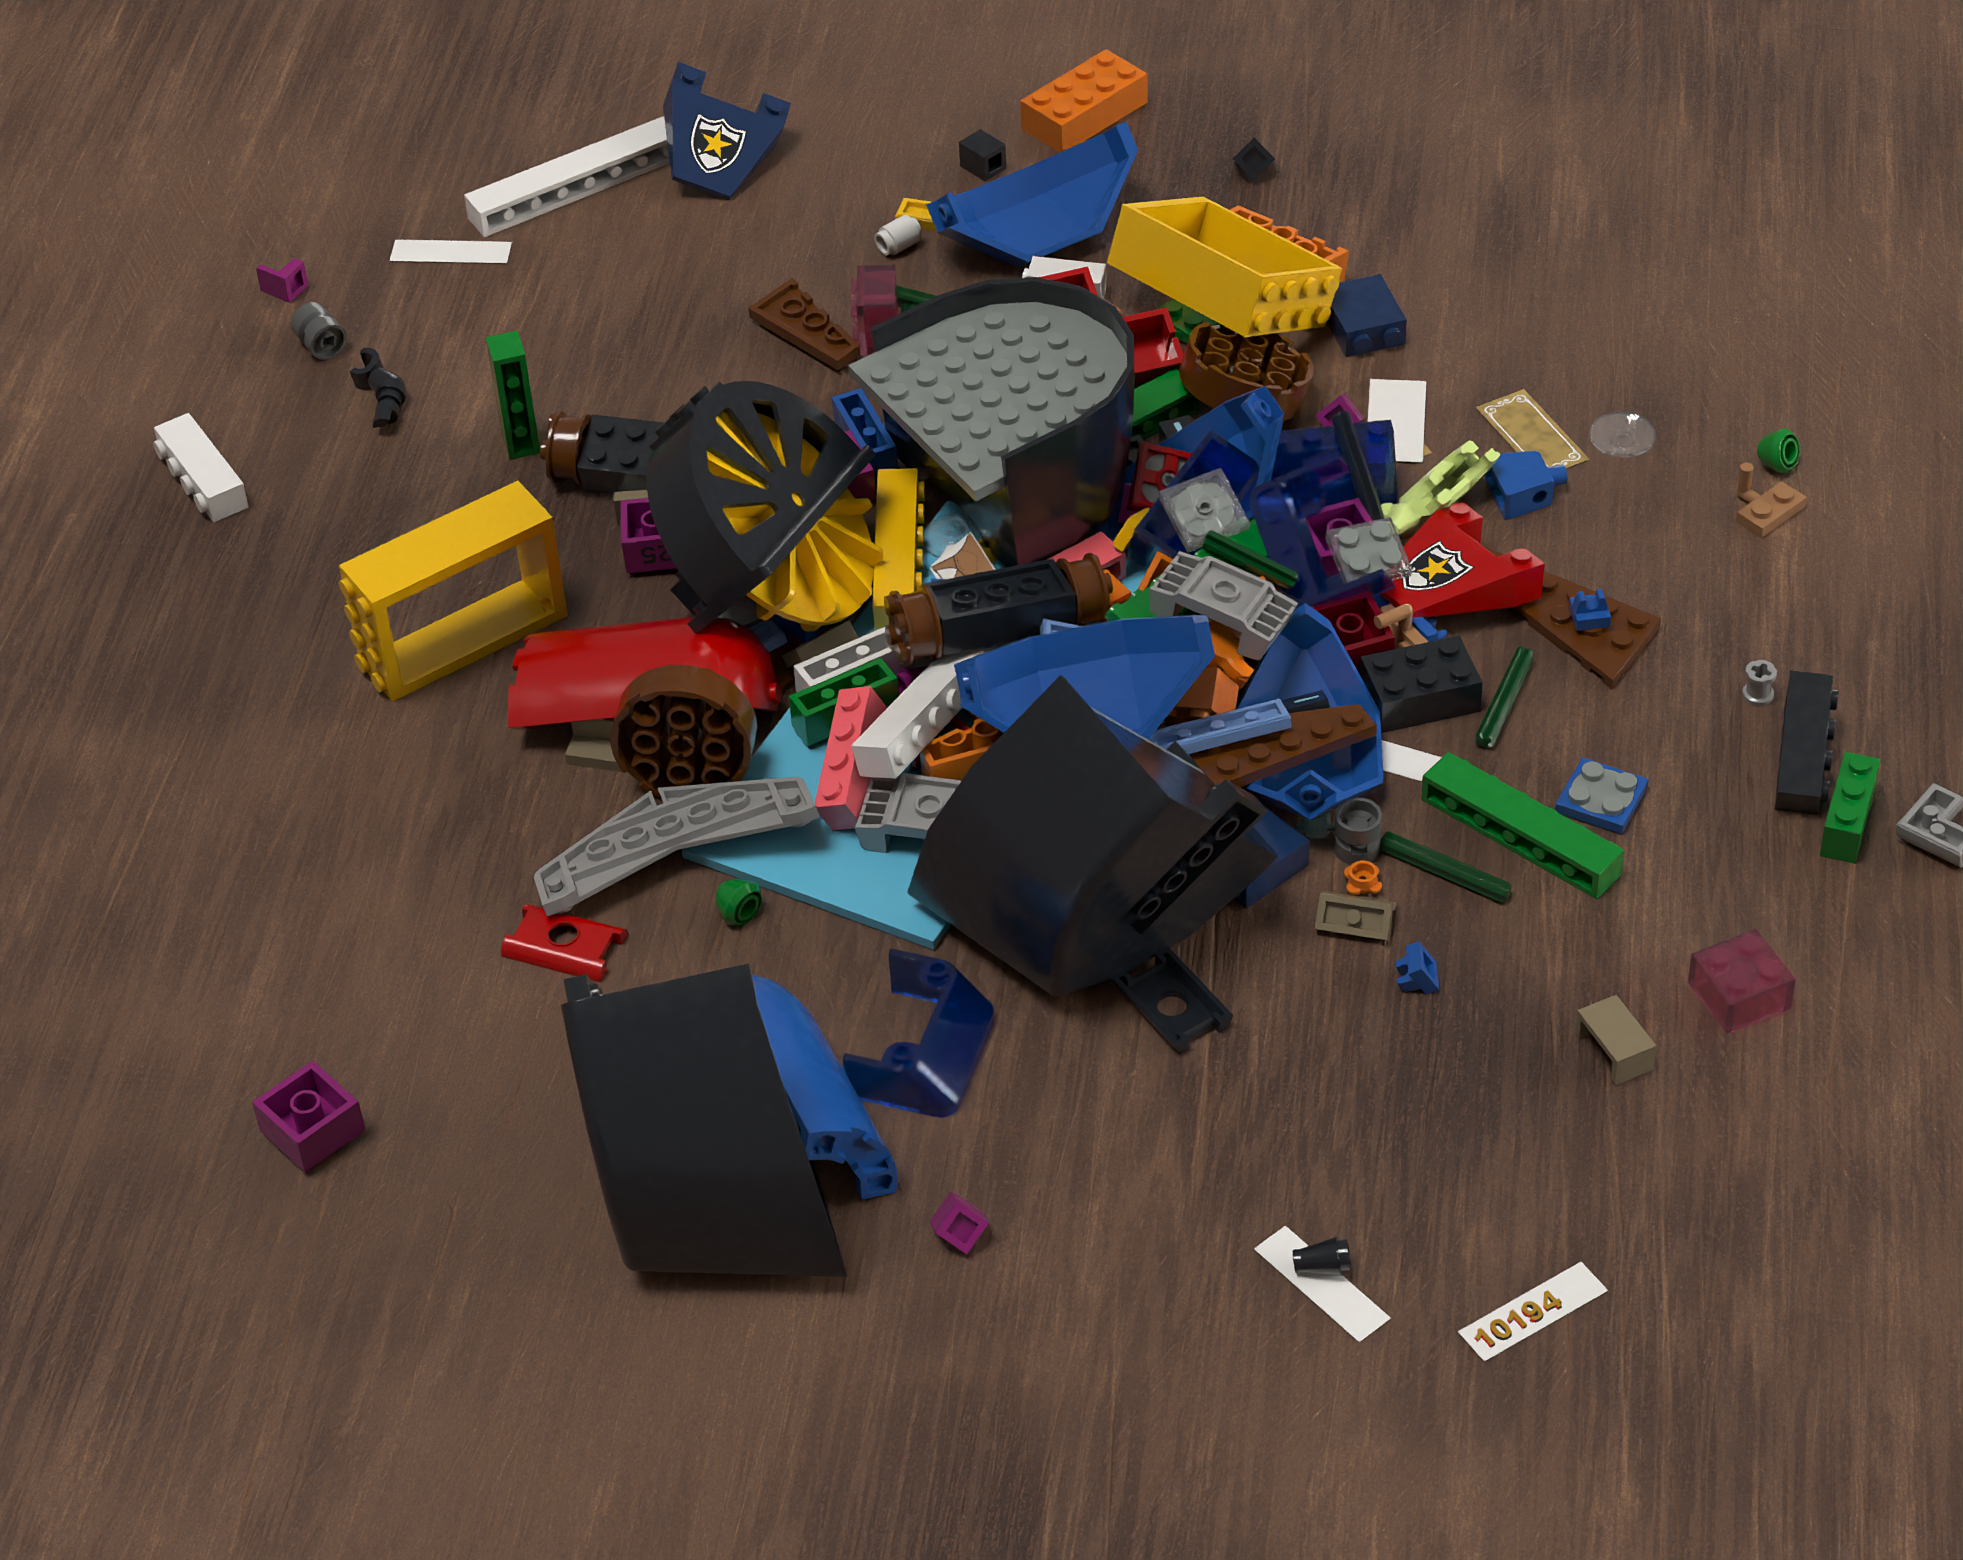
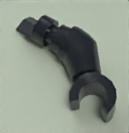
[349,348,406,428]

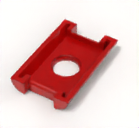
[501,904,628,983]

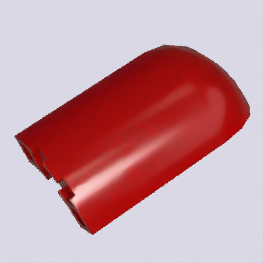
[508,617,782,730]

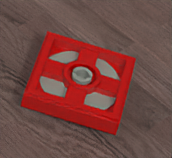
[1129,441,1205,518]

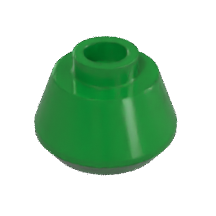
[1757,428,1800,473]
[716,878,762,926]

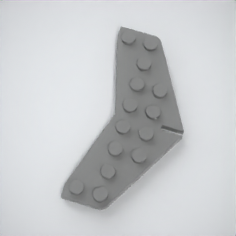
[534,777,820,916]

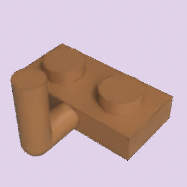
[1736,463,1807,538]
[1374,604,1428,649]

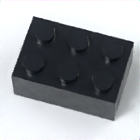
[1360,636,1483,733]

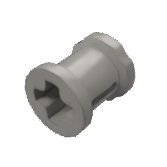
[1742,660,1777,706]

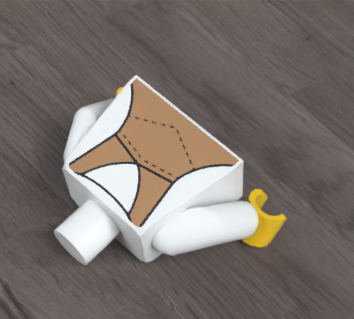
[930,532,996,579]

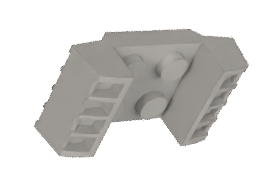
[1149,551,1298,660]
[855,773,961,853]

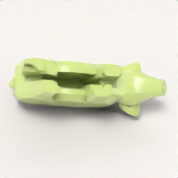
[1381,440,1500,546]

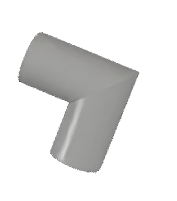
[1895,783,1963,868]

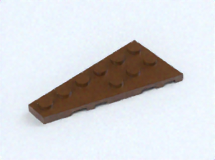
[1483,546,1661,689]
[1189,704,1377,787]

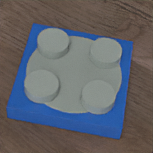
[1555,757,1649,834]

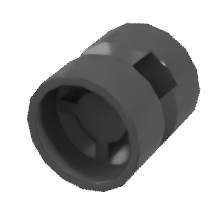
[290,302,347,360]
[1334,798,1382,865]

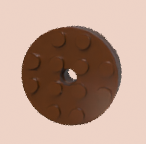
[1179,322,1314,420]
[610,665,757,797]

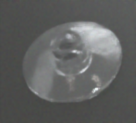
[1589,411,1656,458]
[924,513,981,559]

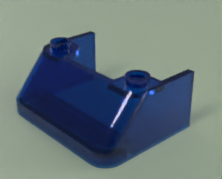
[1249,452,1396,610]
[842,949,994,1118]

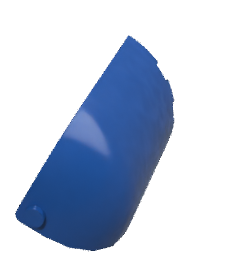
[752,975,897,1200]

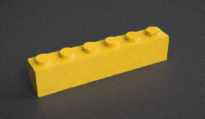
[873,468,925,631]

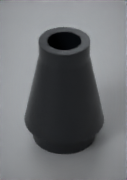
[1293,1236,1351,1276]

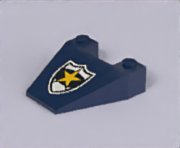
[663,62,791,200]

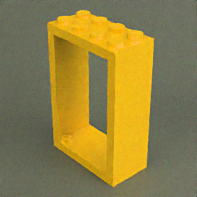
[1107,197,1342,337]
[338,481,568,702]

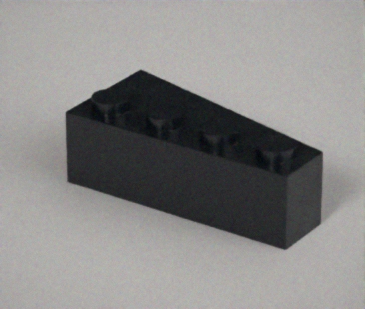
[1774,670,1839,815]

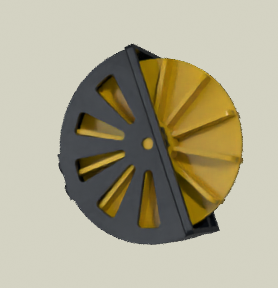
[647,381,883,634]

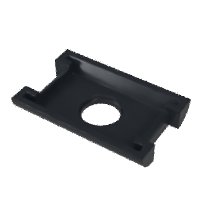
[1111,947,1233,1052]

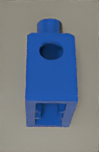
[1484,451,1568,520]

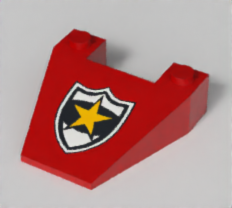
[1371,502,1545,618]

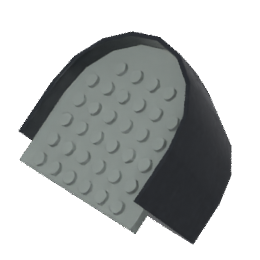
[848,277,1135,567]

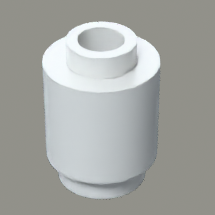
[874,215,922,256]

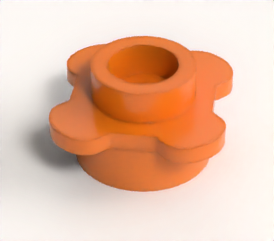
[1344,861,1382,895]

